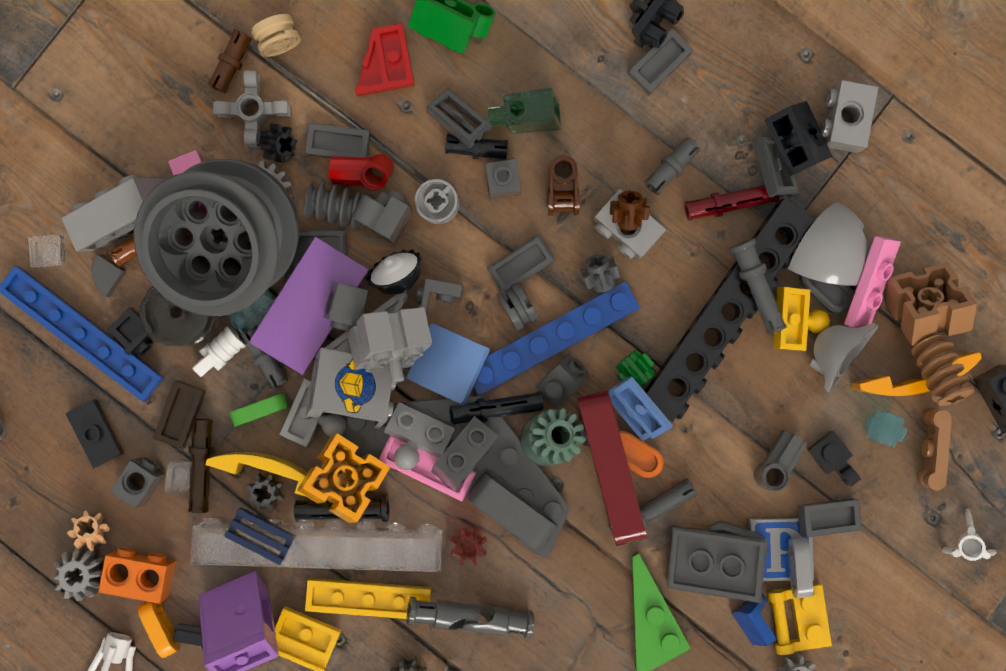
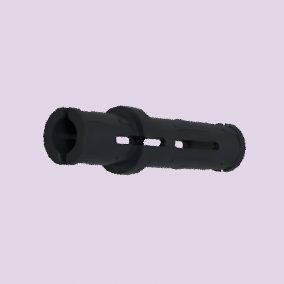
[449,392,544,425]

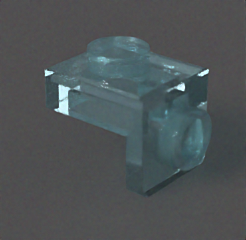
[229,289,275,335]

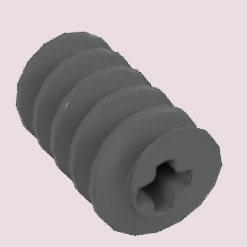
[303,181,373,231]

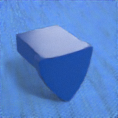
[731,592,776,646]

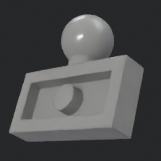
[279,378,347,447]
[384,402,455,470]

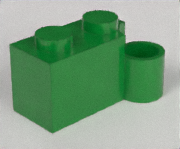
[408,0,496,54]

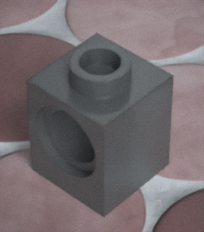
[485,159,521,199]
[323,281,369,331]
[109,457,165,509]

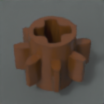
[610,190,650,230]

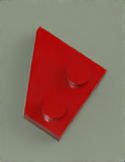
[355,23,415,97]

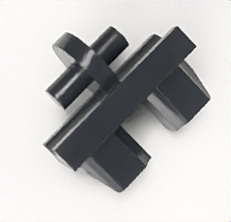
[629,0,684,48]

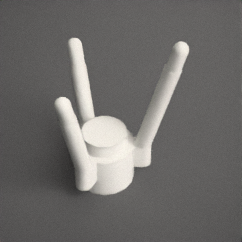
[942,508,997,561]
[87,632,136,671]

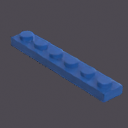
[0,266,165,402]
[473,281,640,396]

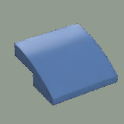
[406,323,490,404]
[608,376,673,441]

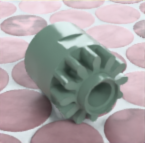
[520,408,586,466]

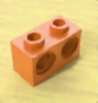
[98,547,176,604]

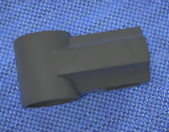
[754,430,808,491]

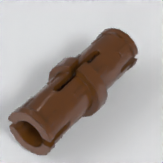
[207,29,252,94]

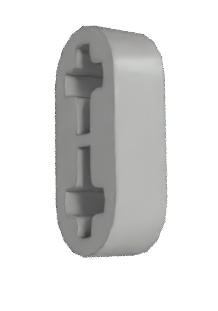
[788,538,813,598]

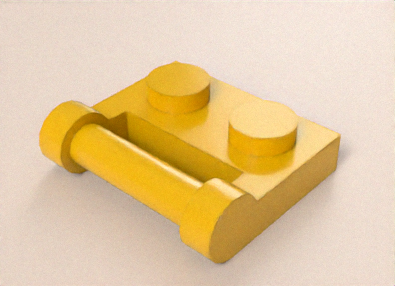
[767,582,832,655]

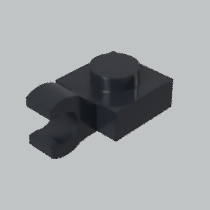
[807,431,861,487]

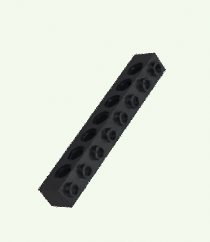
[644,197,815,422]

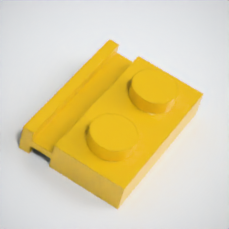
[275,606,342,671]

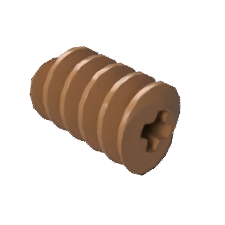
[911,335,975,406]

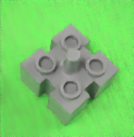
[348,307,433,383]

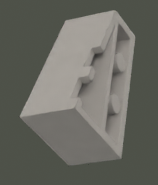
[61,175,166,252]

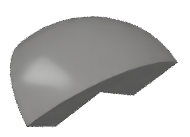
[788,202,871,286]

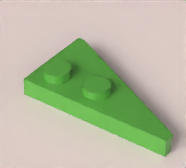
[631,552,691,671]

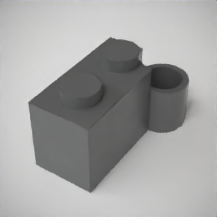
[351,190,413,245]

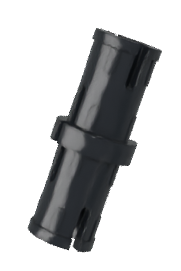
[445,134,508,160]

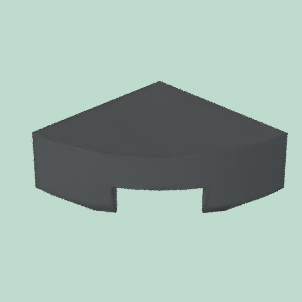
[92,254,126,297]

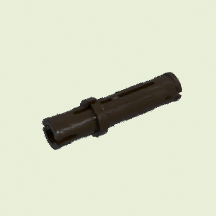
[188,419,214,513]

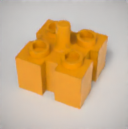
[297,433,390,523]

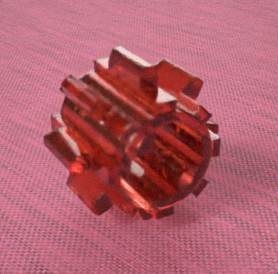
[450,526,487,565]

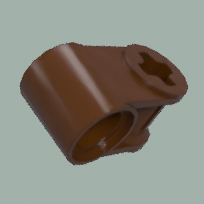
[547,155,580,216]

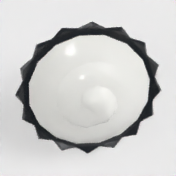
[366,249,422,294]

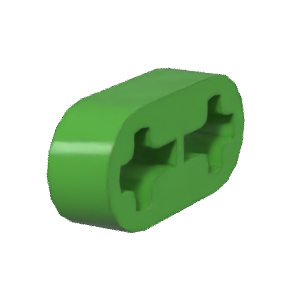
[229,393,289,427]

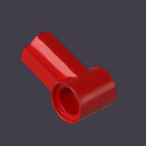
[328,154,394,190]

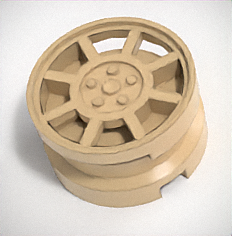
[251,14,301,57]

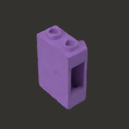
[198,571,279,671]

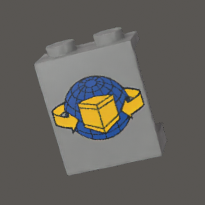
[306,348,396,429]

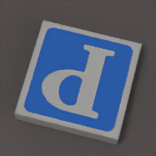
[748,517,814,581]

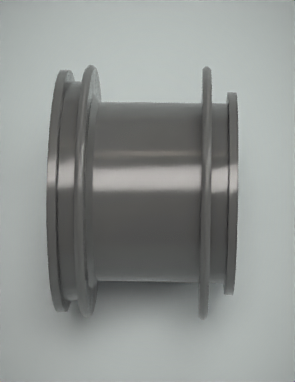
[134,159,299,316]

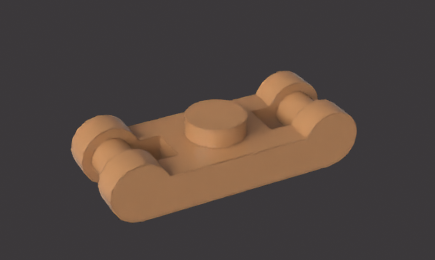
[917,408,952,491]

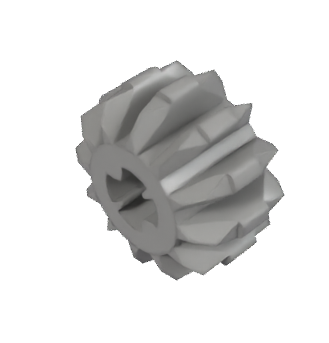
[50,547,104,601]

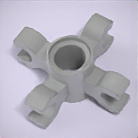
[213,71,291,148]

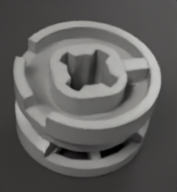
[415,179,460,224]

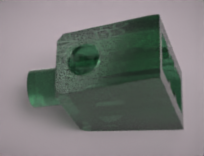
[488,87,562,134]

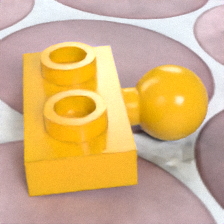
[773,287,830,351]

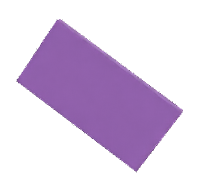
[249,237,369,375]

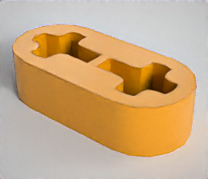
[138,601,180,658]

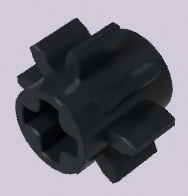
[257,123,298,163]

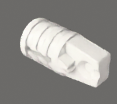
[192,325,246,377]

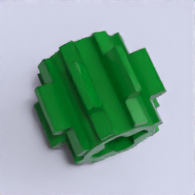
[615,349,656,387]

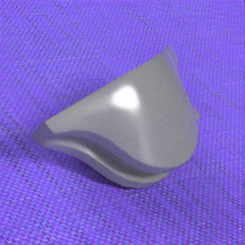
[810,323,878,393]

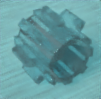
[864,409,907,448]

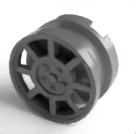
[496,282,539,331]

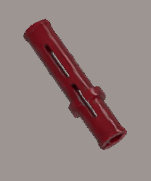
[684,185,779,221]

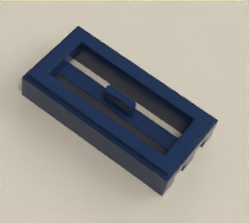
[224,507,297,565]

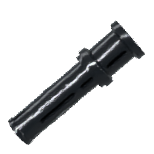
[294,494,390,523]

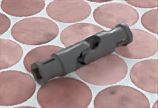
[406,596,534,639]

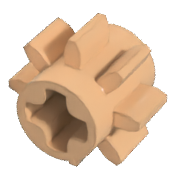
[67,511,110,552]

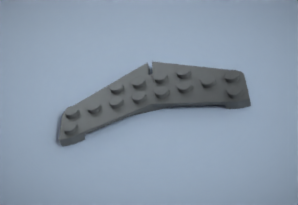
[341,396,568,559]

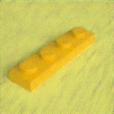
[305,578,432,619]

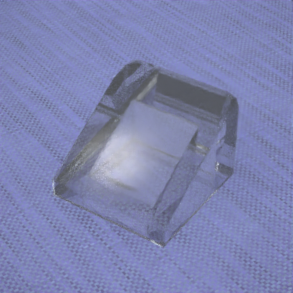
[164,459,191,493]

